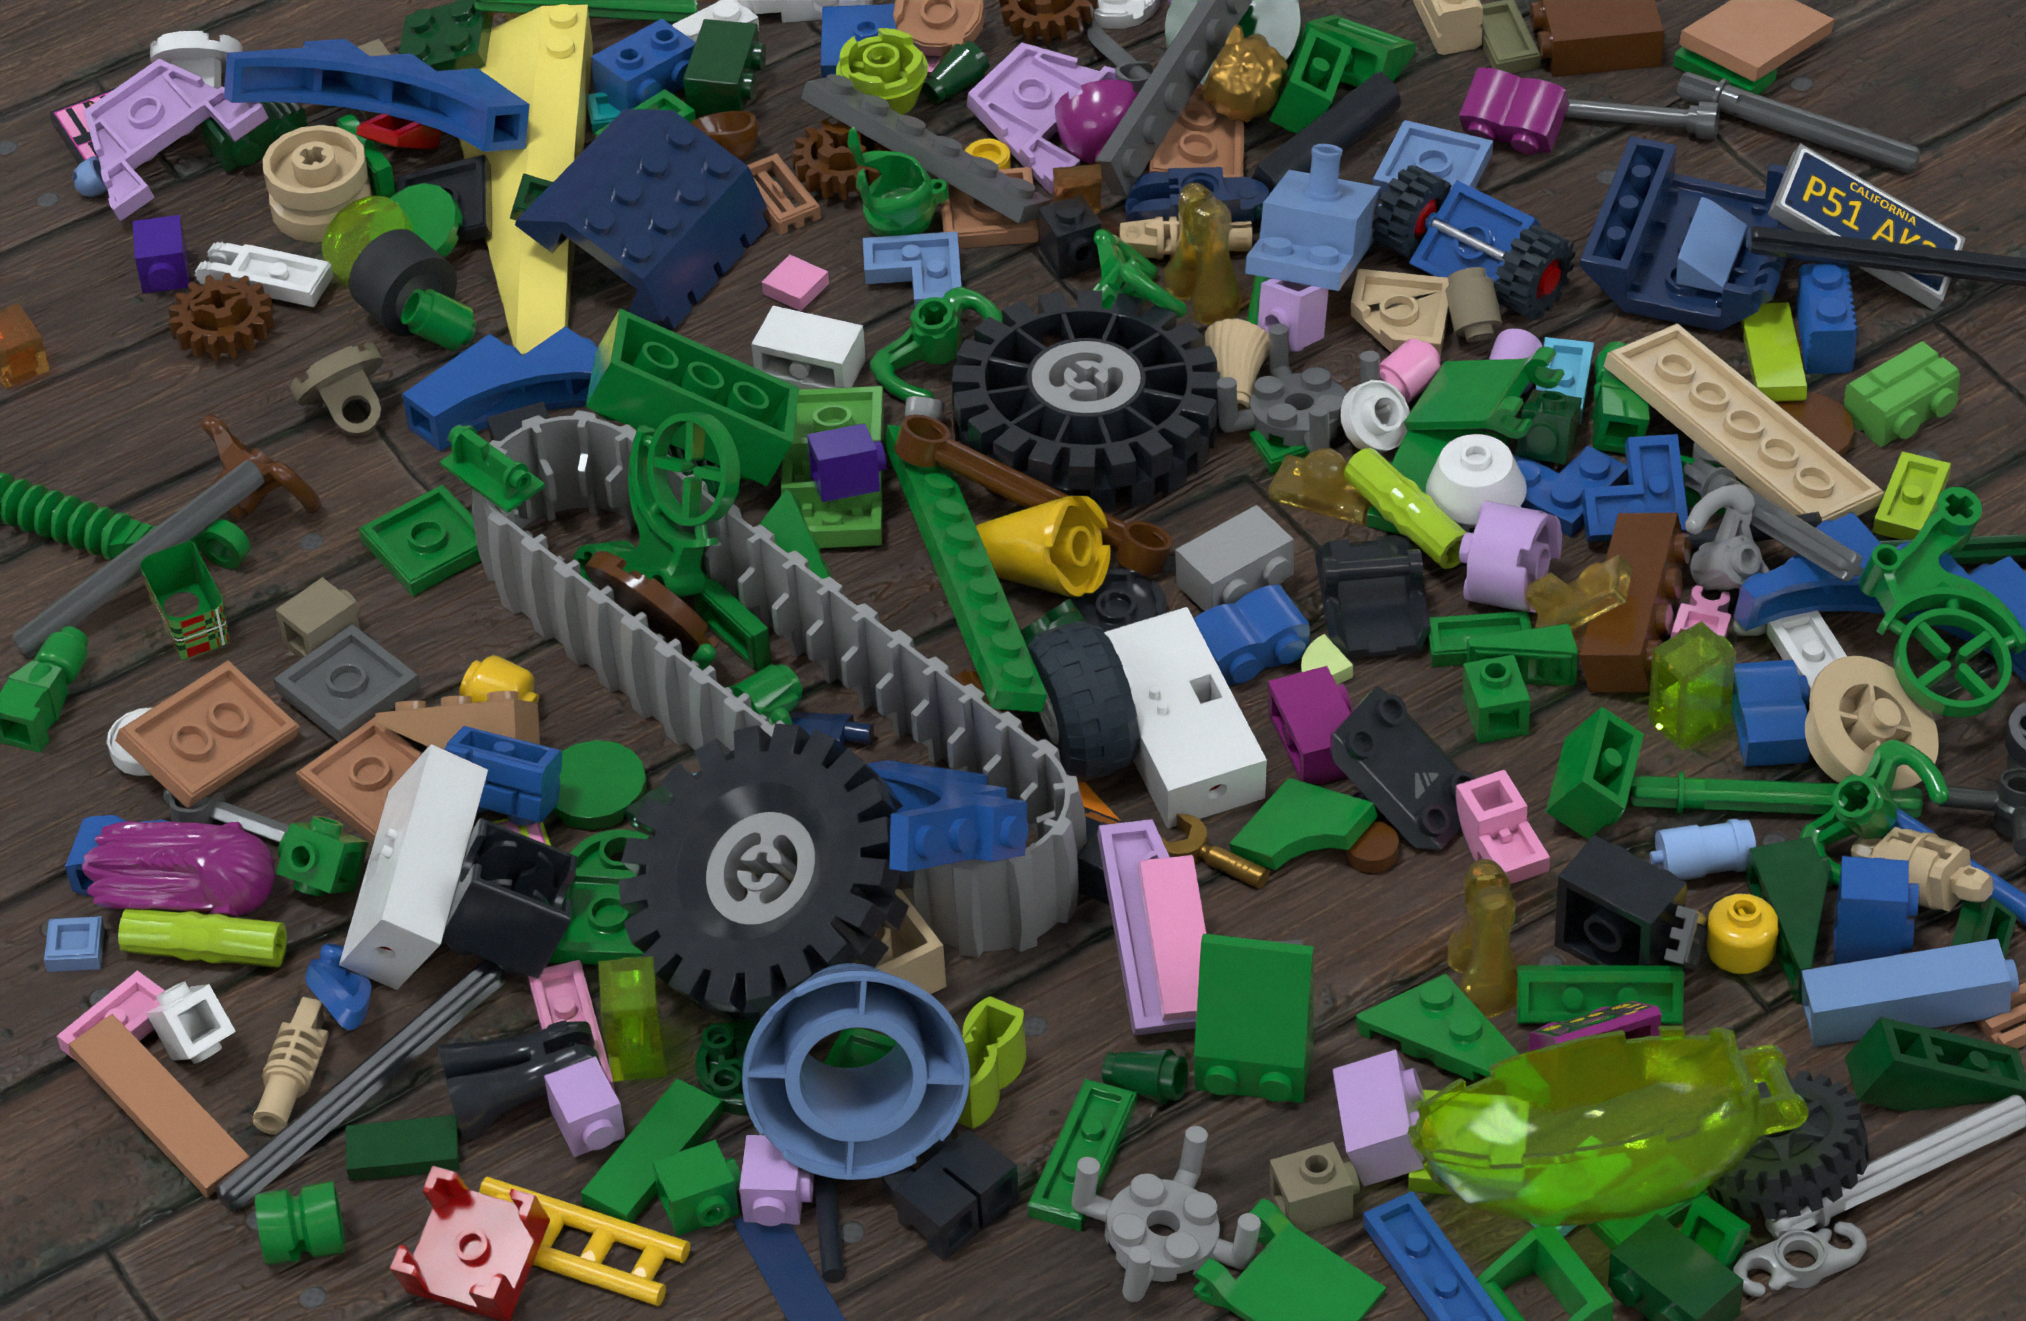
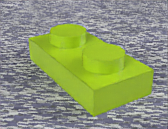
[1873,451,1951,540]

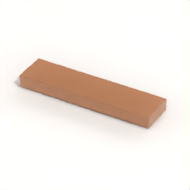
[68,1013,250,1198]

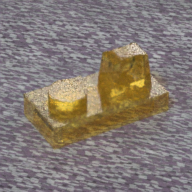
[1526,554,1632,630]

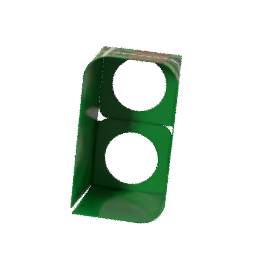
[140,540,230,661]

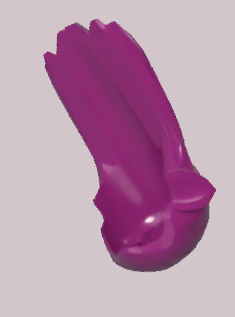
[82,821,275,917]

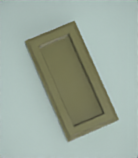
[1480,0,1541,73]

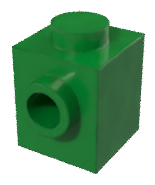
[1462,655,1530,743]
[652,1139,741,1237]

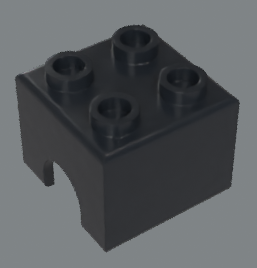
[441,819,578,979]

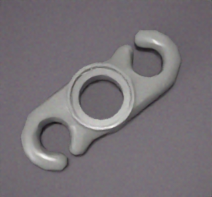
[1733,1221,1867,1297]

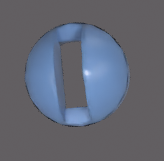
[73,156,108,197]

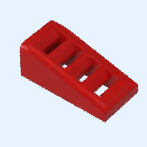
[356,113,441,150]

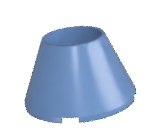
[742,963,970,1180]

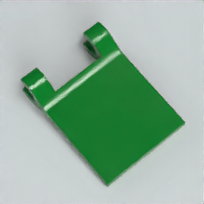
[1403,347,1565,439]
[1193,1198,1386,1321]

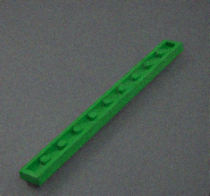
[883,425,1047,712]

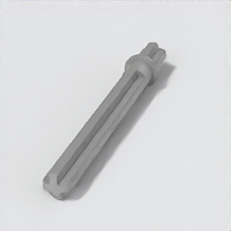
[1764,1095,2026,1240]

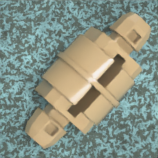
[1851,827,1994,912]

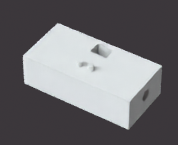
[1104,607,1267,829]
[339,744,488,990]

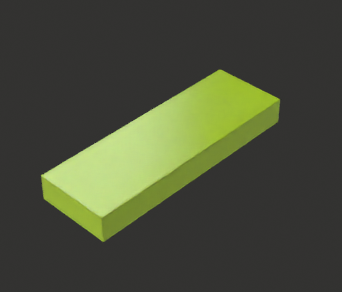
[1740,302,1807,402]

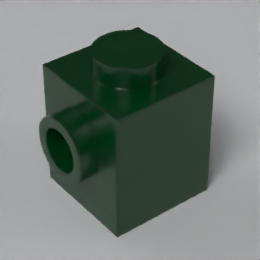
[1516,389,1582,464]

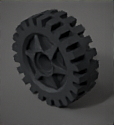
[1695,1071,1870,1219]

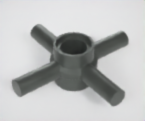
[1939,755,2026,856]

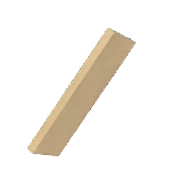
[1604,324,1885,522]

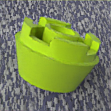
[836,28,928,115]

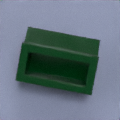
[1951,897,2017,960]

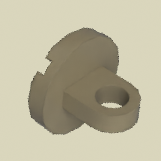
[290,342,384,437]

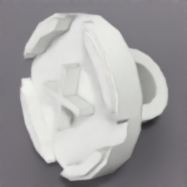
[150,31,243,89]

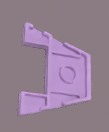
[967,43,1116,196]
[84,59,268,221]

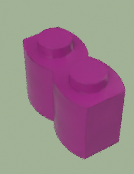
[1459,68,1569,155]

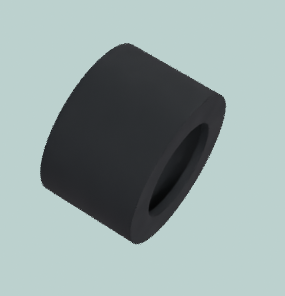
[349,229,457,337]

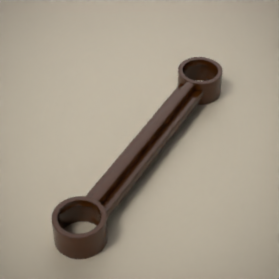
[894,414,1172,575]

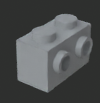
[1175,505,1294,611]

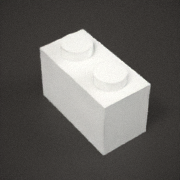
[751,306,866,389]

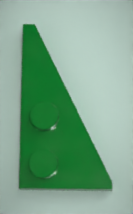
[1356,973,1550,1106]

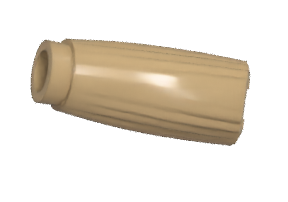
[1205,319,1269,411]

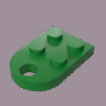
[549,829,649,968]

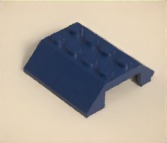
[515,109,768,330]
[1580,136,1793,331]

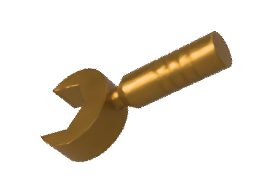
[1161,814,1269,889]

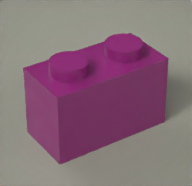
[1268,666,1351,786]

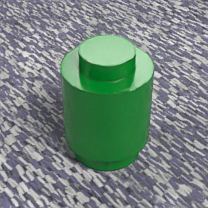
[401,288,476,351]

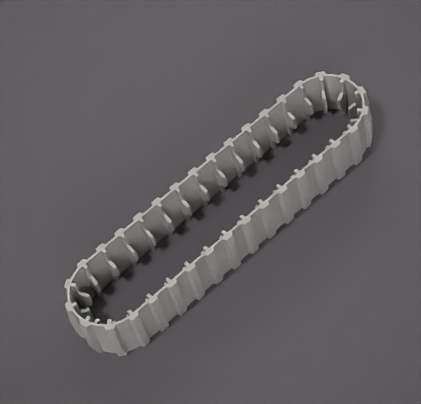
[472,410,1087,958]

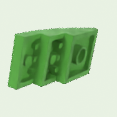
[781,386,884,548]

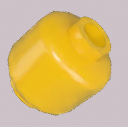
[459,655,539,703]
[1706,894,1778,974]

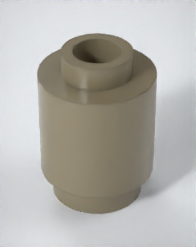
[1445,267,1502,343]

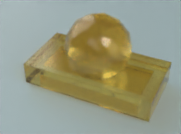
[1269,448,1371,525]

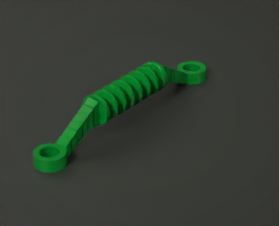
[0,472,251,569]

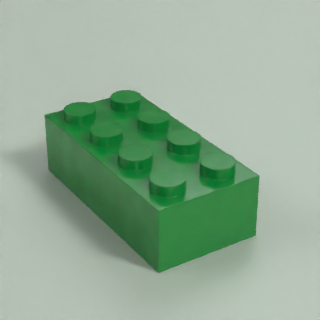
[586,308,799,486]

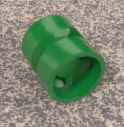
[255,1181,346,1266]

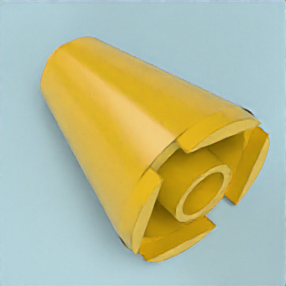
[976,495,1110,597]

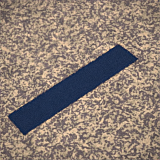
[732,1217,846,1321]

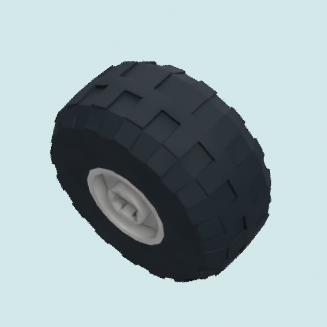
[1027,621,1140,782]

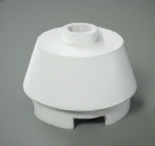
[1426,434,1527,532]

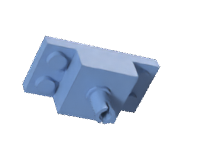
[1245,144,1382,291]

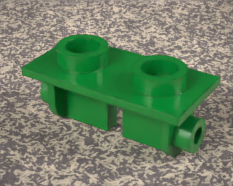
[439,425,546,514]

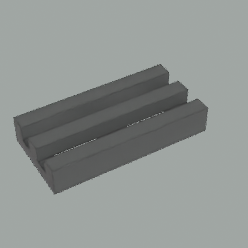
[1664,906,1708,970]

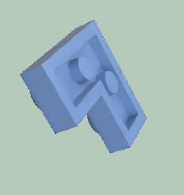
[863,232,961,307]

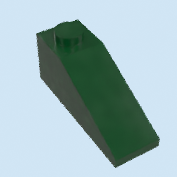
[1746,836,1833,1005]
[1845,1017,2026,1111]

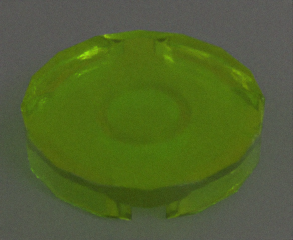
[322,196,413,284]

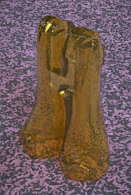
[1162,183,1241,325]
[1447,859,1517,1018]

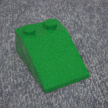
[1194,933,1314,1103]

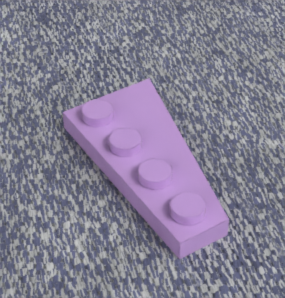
[1097,819,1196,1036]

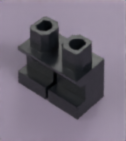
[882,1129,1019,1261]

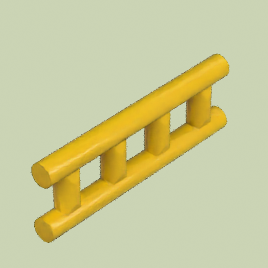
[479,1177,690,1306]

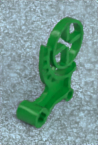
[573,412,740,597]
[1858,487,2026,718]

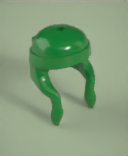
[847,127,949,237]

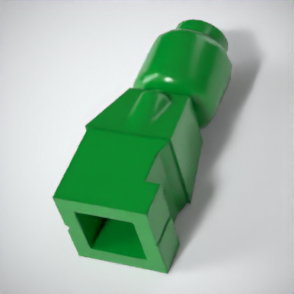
[1591,341,1649,454]
[0,626,89,753]

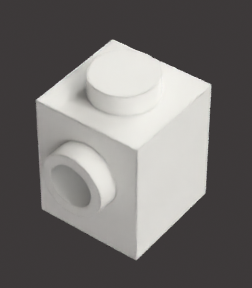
[146,981,236,1064]

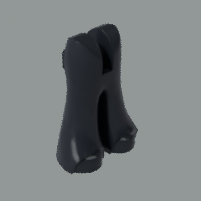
[438,1020,602,1141]

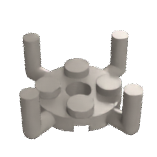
[1071,1126,1261,1302]

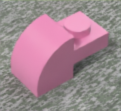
[1456,769,1550,887]

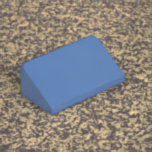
[1676,197,1748,293]

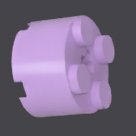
[1459,501,1562,613]

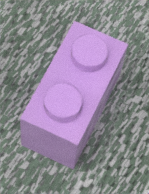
[1333,1050,1432,1186]

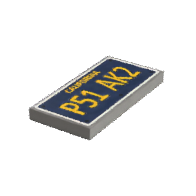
[1768,143,1966,310]

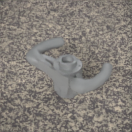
[1685,484,1770,636]

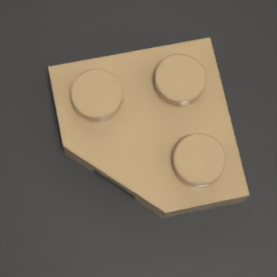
[1351,269,1450,357]

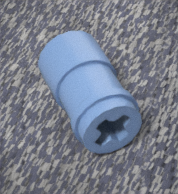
[1650,819,1756,880]

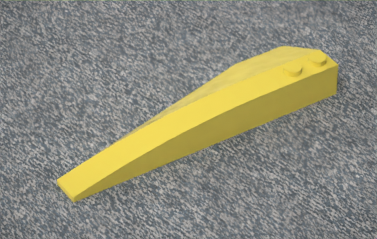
[458,4,593,356]

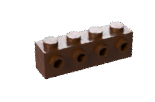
[1579,512,1692,692]

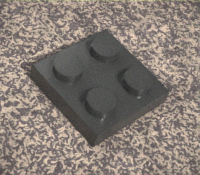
[273,624,420,742]

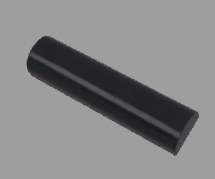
[1252,71,1401,194]

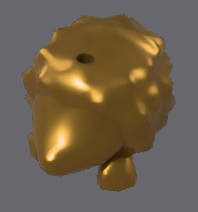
[1200,24,1288,122]

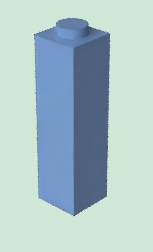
[1802,939,2019,1047]

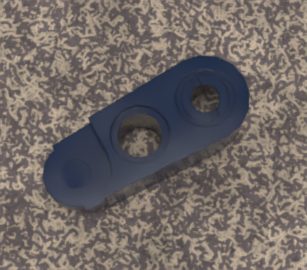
[1125,167,1269,223]

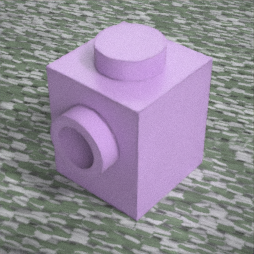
[1257,279,1329,352]
[544,1056,626,1157]
[739,1135,814,1226]

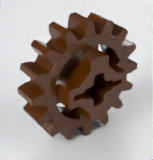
[999,0,1099,45]
[792,119,893,200]
[168,273,274,361]

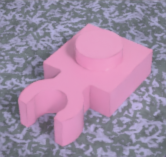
[1669,585,1732,659]

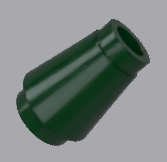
[922,41,990,105]
[1102,1049,1188,1104]

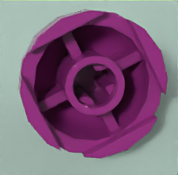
[1055,79,1139,165]

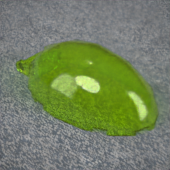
[1407,1026,1809,1228]

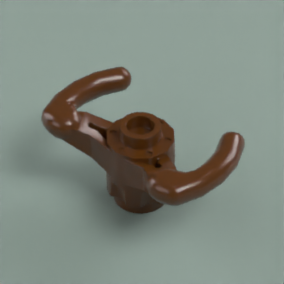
[201,414,321,521]

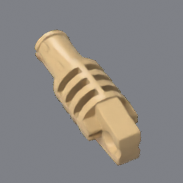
[1119,216,1252,260]
[253,997,329,1135]

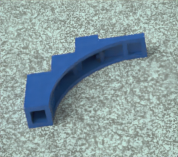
[866,760,1028,872]

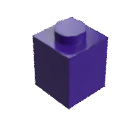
[133,215,190,293]
[807,423,886,502]

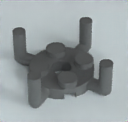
[1217,323,1380,461]

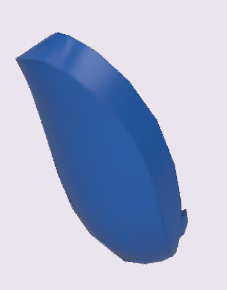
[305,943,372,1031]

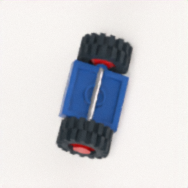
[1372,165,1575,320]

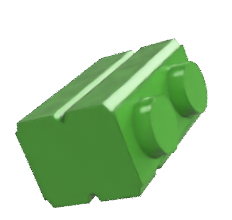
[1844,341,1960,448]

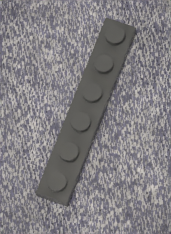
[1095,0,1252,196]
[801,74,1050,223]

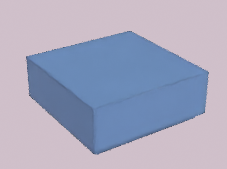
[44,916,105,972]

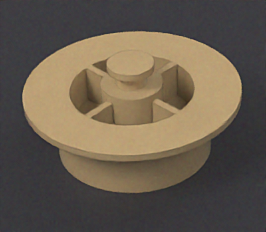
[1805,656,1939,791]

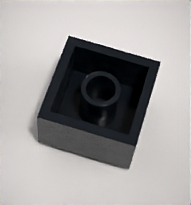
[1554,835,1687,966]

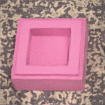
[762,255,829,311]

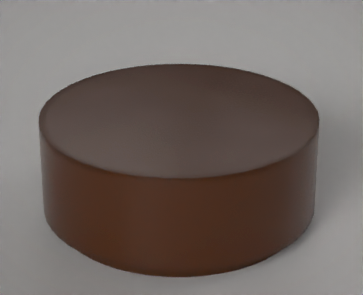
[1345,821,1399,873]

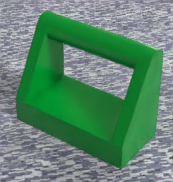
[1301,15,1416,87]
[1476,1221,1614,1321]

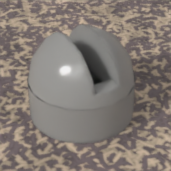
[905,397,945,422]

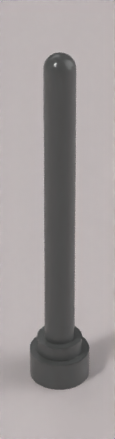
[1565,99,1720,140]

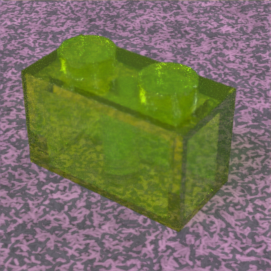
[1648,621,1736,750]
[598,956,667,1082]

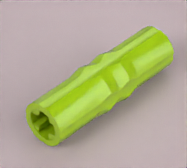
[1344,448,1467,569]
[118,908,287,968]

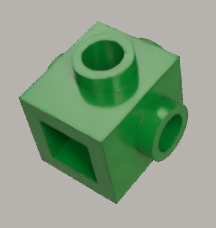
[276,816,369,896]

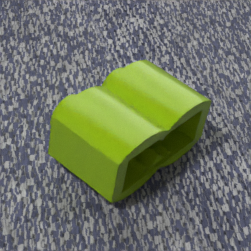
[957,996,1026,1129]

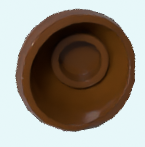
[690,111,760,162]

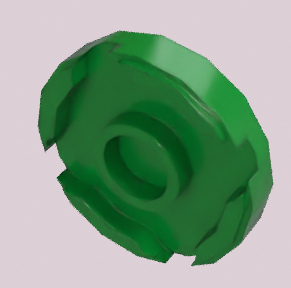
[372,183,463,258]
[551,740,648,830]

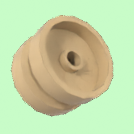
[263,125,373,243]

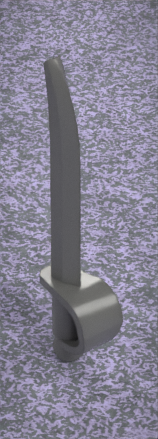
[1087,19,1153,93]
[163,789,289,842]

